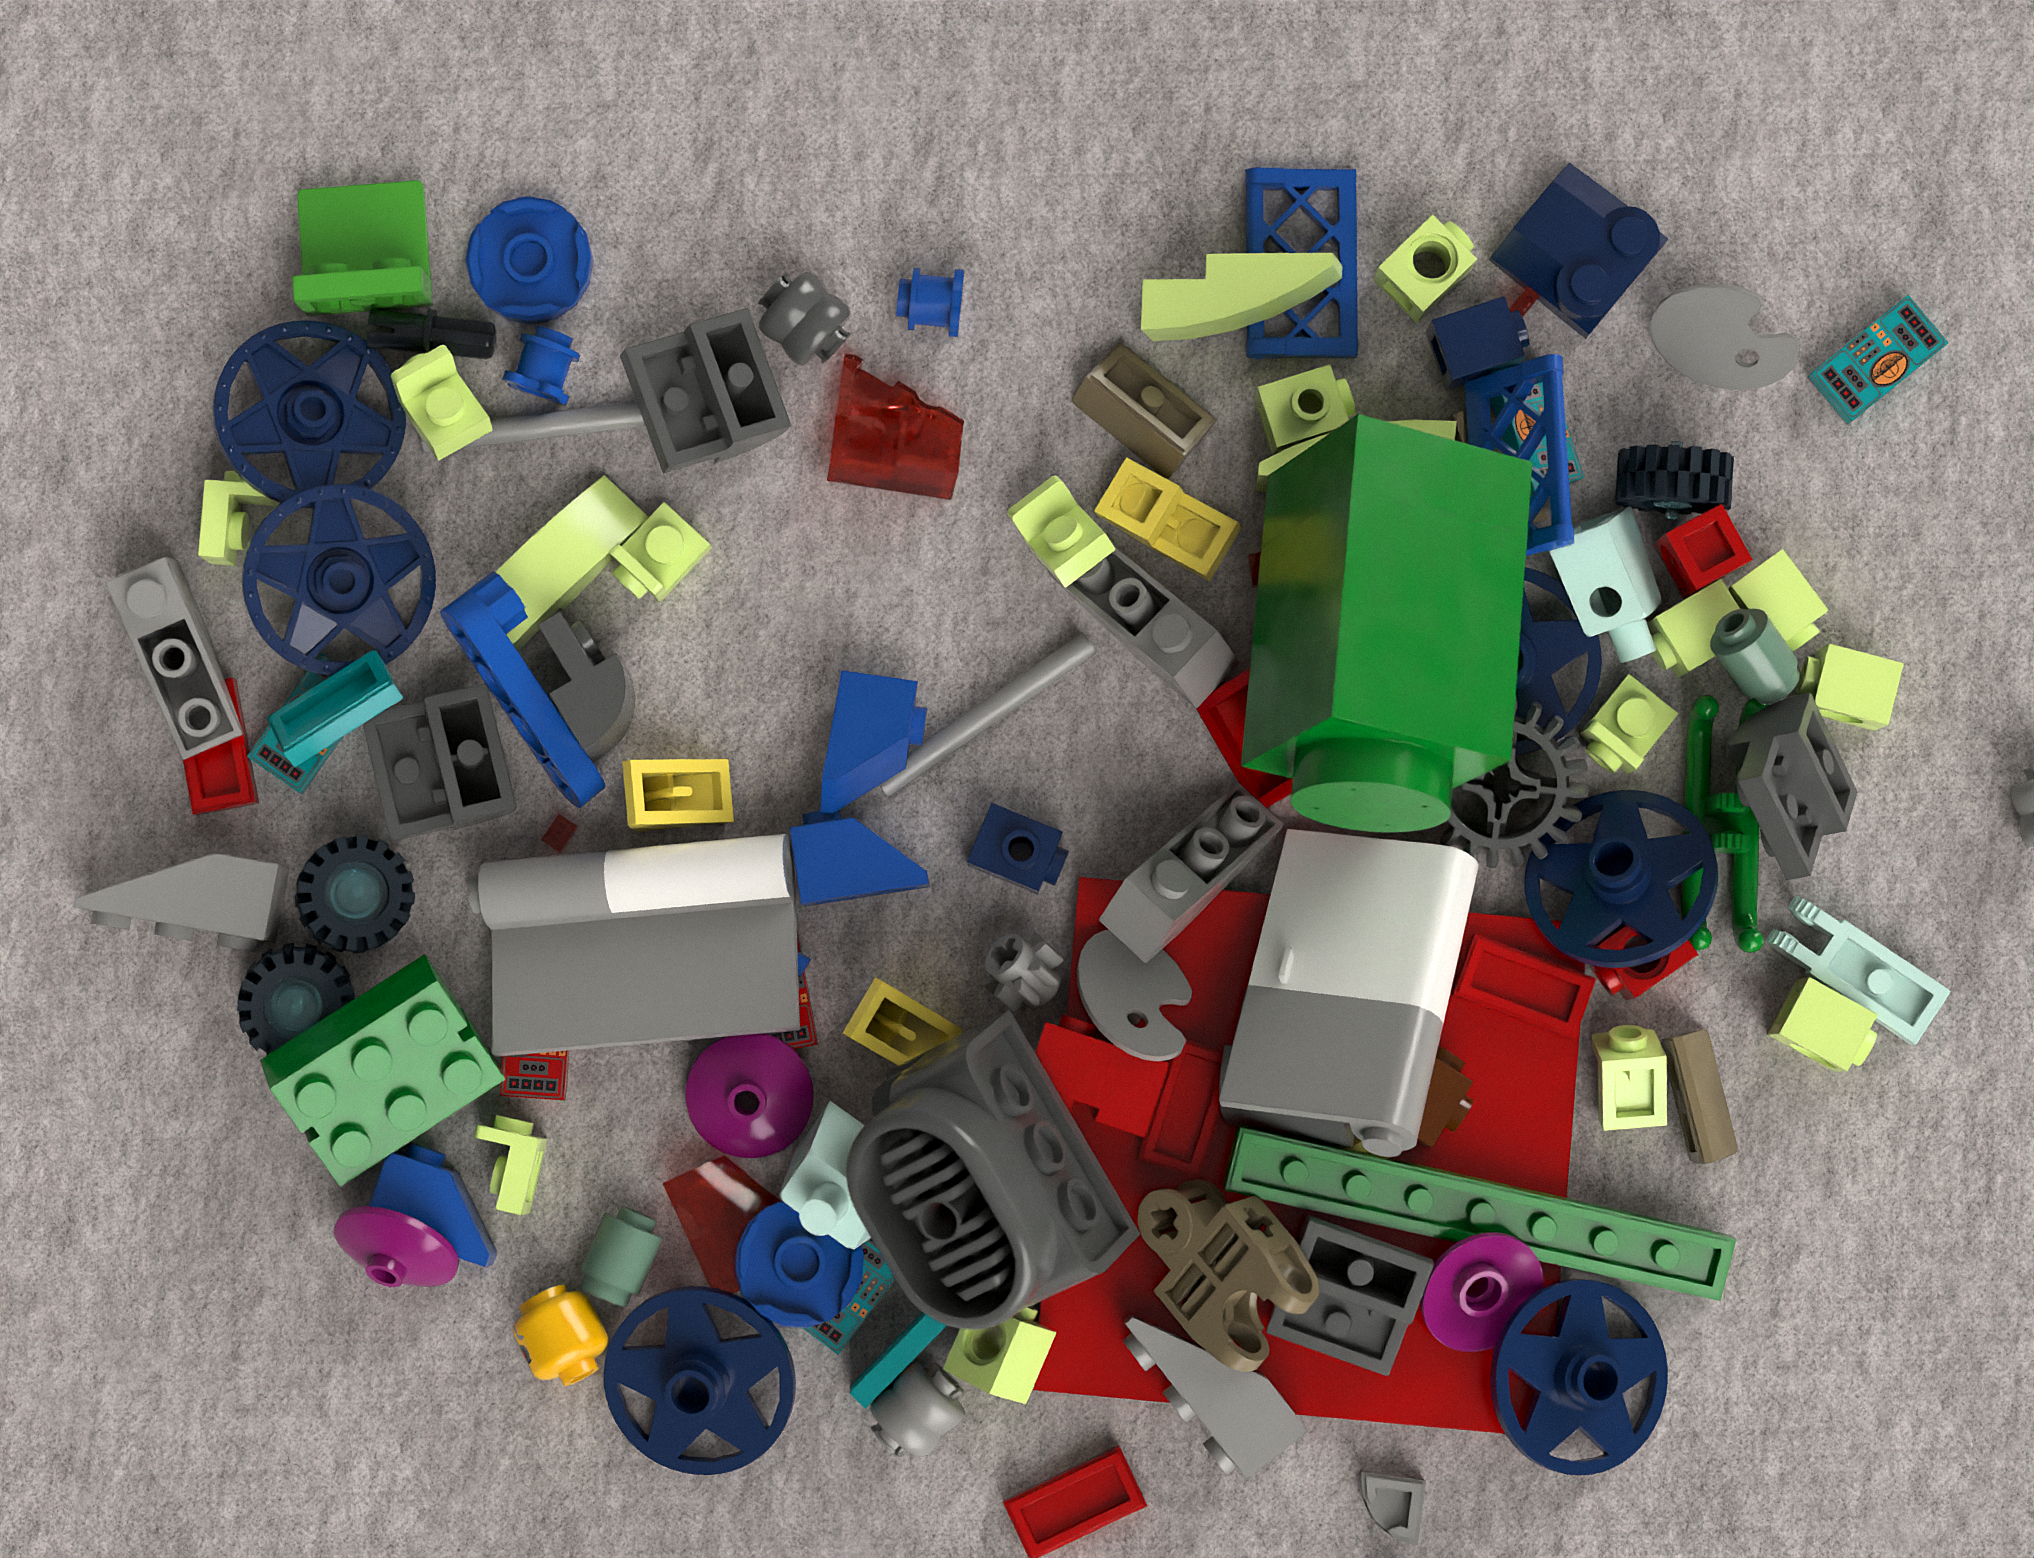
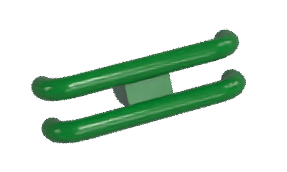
[1681,695,1769,953]

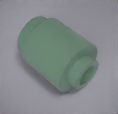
[1710,609,1800,704]
[579,1206,664,1307]

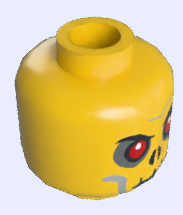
[513,1285,608,1386]

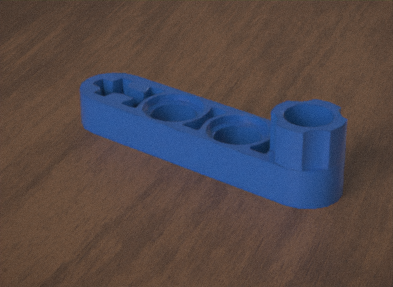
[441,572,605,808]

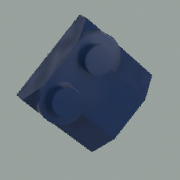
[1489,163,1668,339]

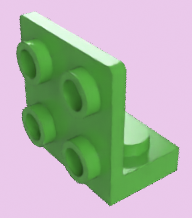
[292,180,433,316]

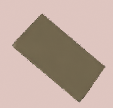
[1072,341,1217,478]
[1661,1029,1738,1164]

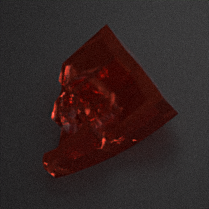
[826,353,964,500]
[663,1155,782,1294]

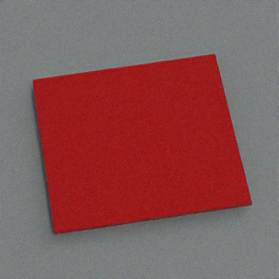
[1033,877,1585,1434]

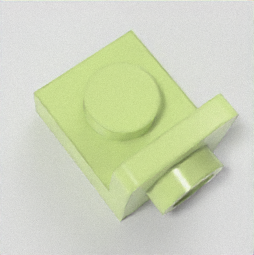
[391,345,493,461]
[198,471,278,566]
[1007,476,1116,588]
[609,502,712,602]
[1578,674,1679,775]
[1592,1025,1667,1131]
[474,1115,547,1215]

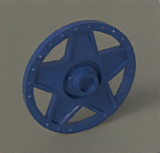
[213,320,406,508]
[242,484,436,676]
[1515,567,1602,756]
[1524,790,1719,968]
[1490,1279,1668,1476]
[603,1286,796,1475]

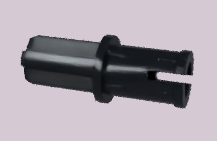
[367,308,497,360]

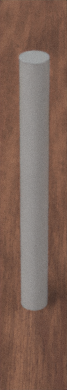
[421,402,645,453]
[879,633,1096,797]

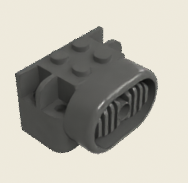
[846,1009,1140,1330]

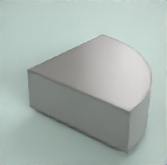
[1359,1470,1426,1546]

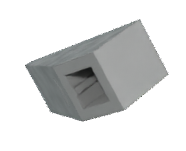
[1047,545,1240,709]
[105,557,244,760]
[1099,782,1284,963]
[73,853,290,952]
[1122,1314,1308,1480]

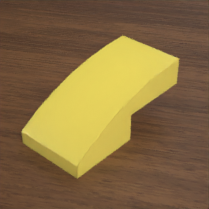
[1094,457,1241,582]

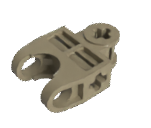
[1138,1179,1320,1372]

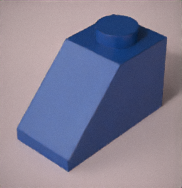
[820,670,927,814]
[789,810,930,907]
[369,1143,497,1267]

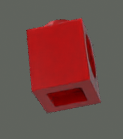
[1653,504,1753,600]
[1590,924,1699,1000]

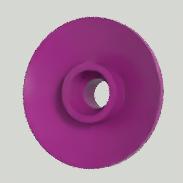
[685,1033,814,1158]
[334,1206,459,1287]
[1420,1232,1544,1352]

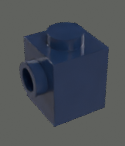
[1425,296,1530,391]
[967,802,1069,895]

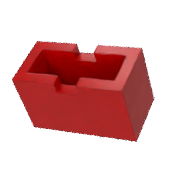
[1035,1014,1169,1138]

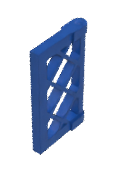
[1245,167,1358,360]
[1465,354,1574,556]

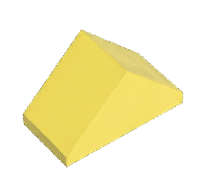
[622,759,734,832]
[843,977,963,1066]

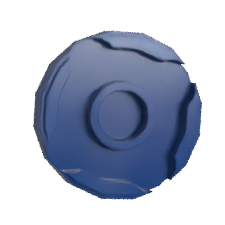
[465,196,594,325]
[733,1201,864,1328]

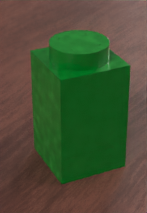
[1241,414,1532,832]

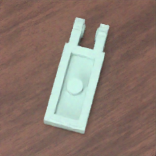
[1765,896,1951,1045]

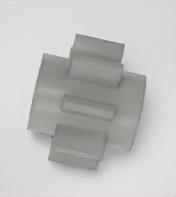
[982,929,1064,1013]

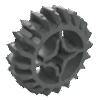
[1435,696,1589,868]

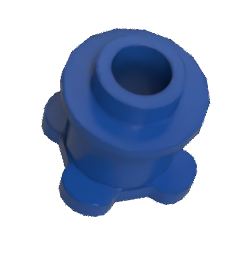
[896,268,964,337]
[502,326,581,406]

